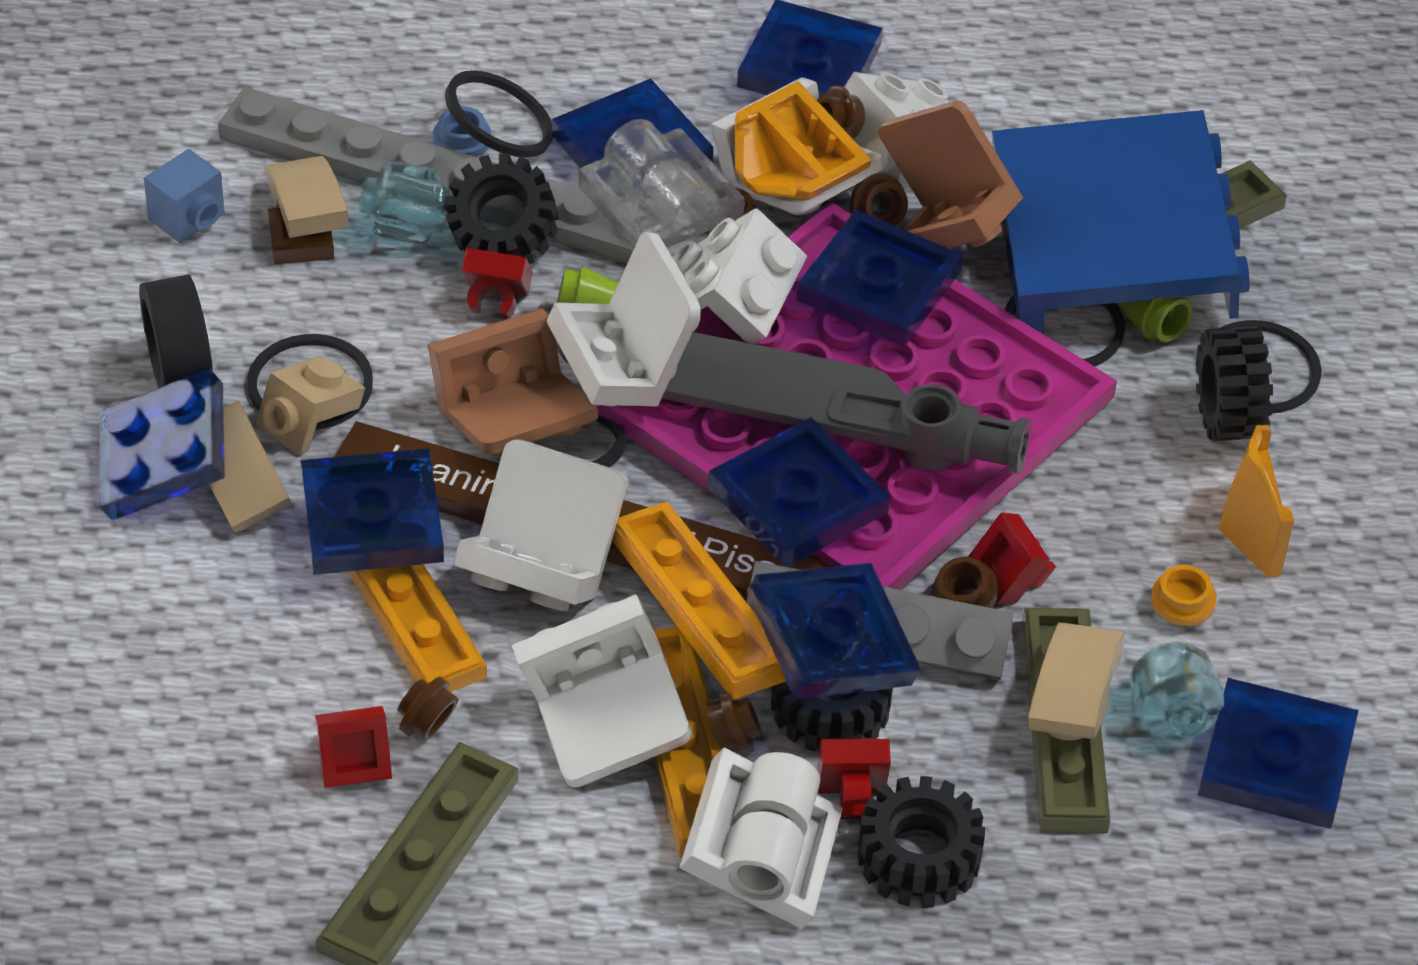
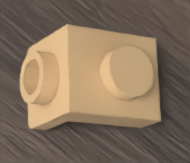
[256,356,365,455]

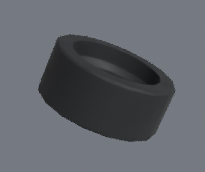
[139,275,214,398]

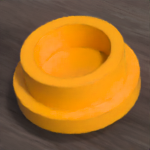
[1151,565,1217,626]

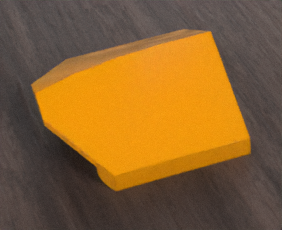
[734,81,872,200]
[1219,425,1294,577]

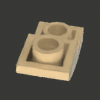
[265,156,349,238]
[182,400,293,533]
[1028,622,1124,740]

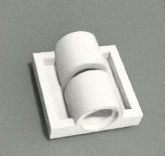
[680,748,843,929]

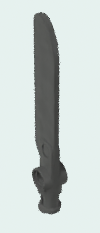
[555,332,1031,473]

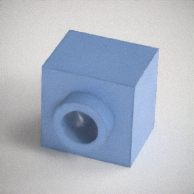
[144,149,225,243]

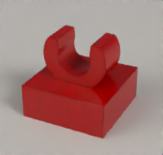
[462,248,533,319]
[968,512,1056,605]
[315,706,392,788]
[816,739,891,819]

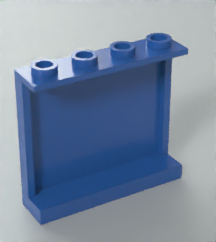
[992,110,1250,335]

